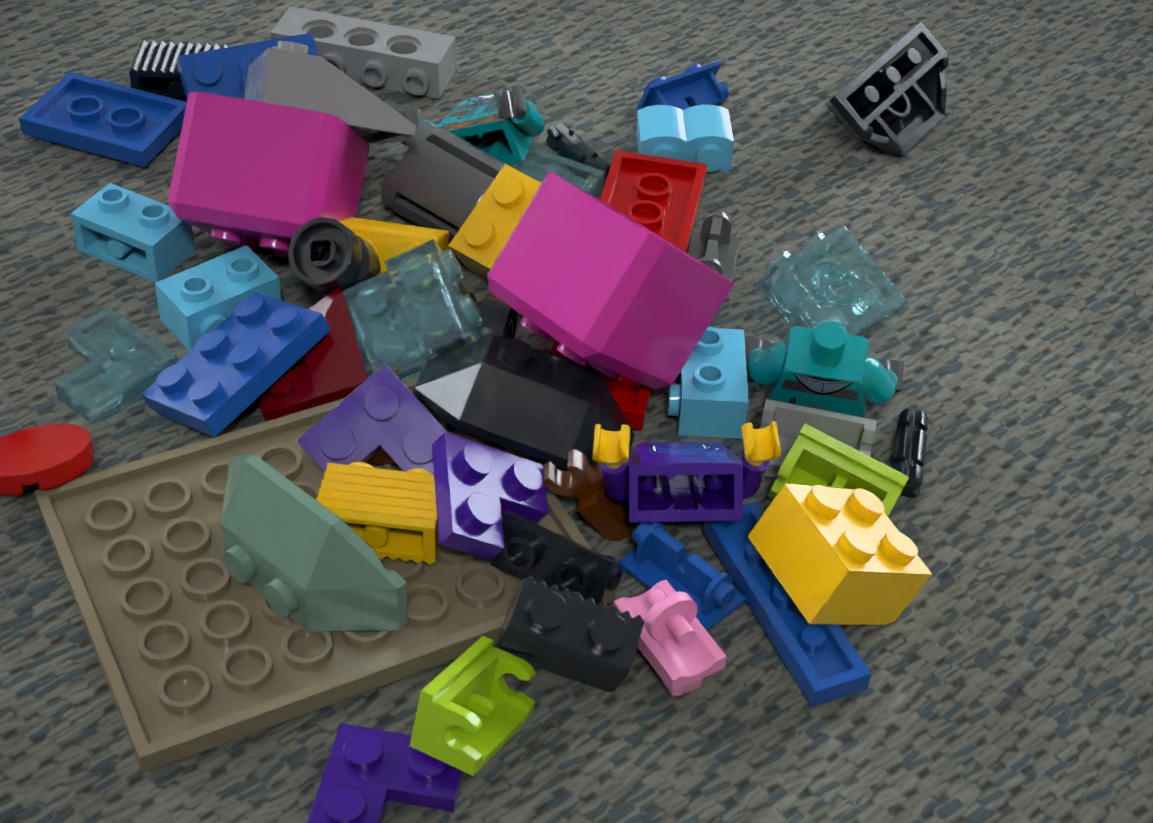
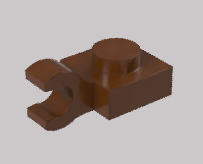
[543,449,632,541]

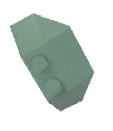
[221,454,408,632]

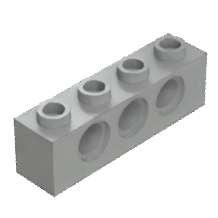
[270,6,455,99]

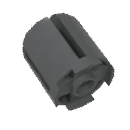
[381,122,513,244]

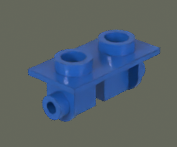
[636,61,729,111]
[618,522,747,632]

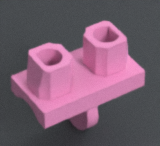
[613,579,727,696]

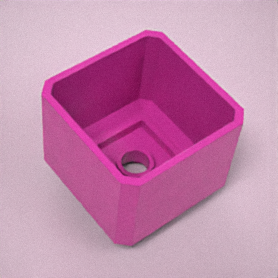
[167,91,370,258]
[487,170,735,390]

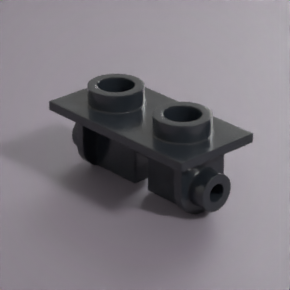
[491,510,623,605]

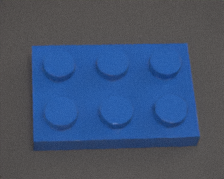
[19,72,187,167]
[141,292,331,437]

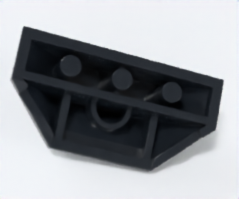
[825,22,949,157]
[413,334,635,469]

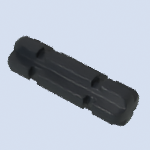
[546,123,610,187]
[892,408,929,498]

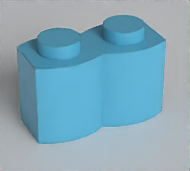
[636,105,734,172]

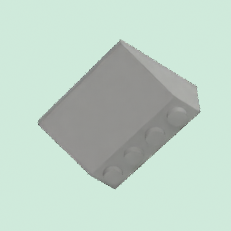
[244,41,416,145]

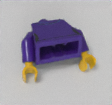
[592,421,781,522]

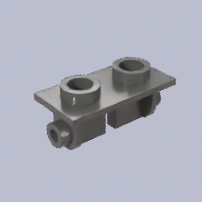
[688,211,740,302]

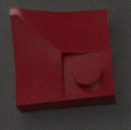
[258,288,369,422]

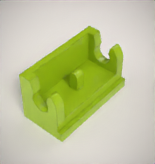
[768,423,909,517]
[409,636,536,776]

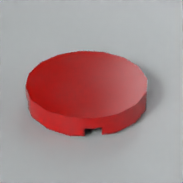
[0,424,95,496]

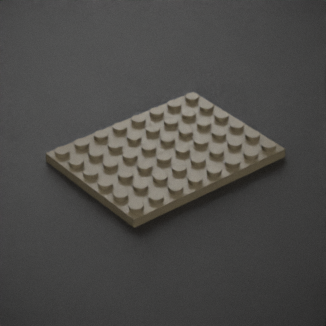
[34,375,616,774]

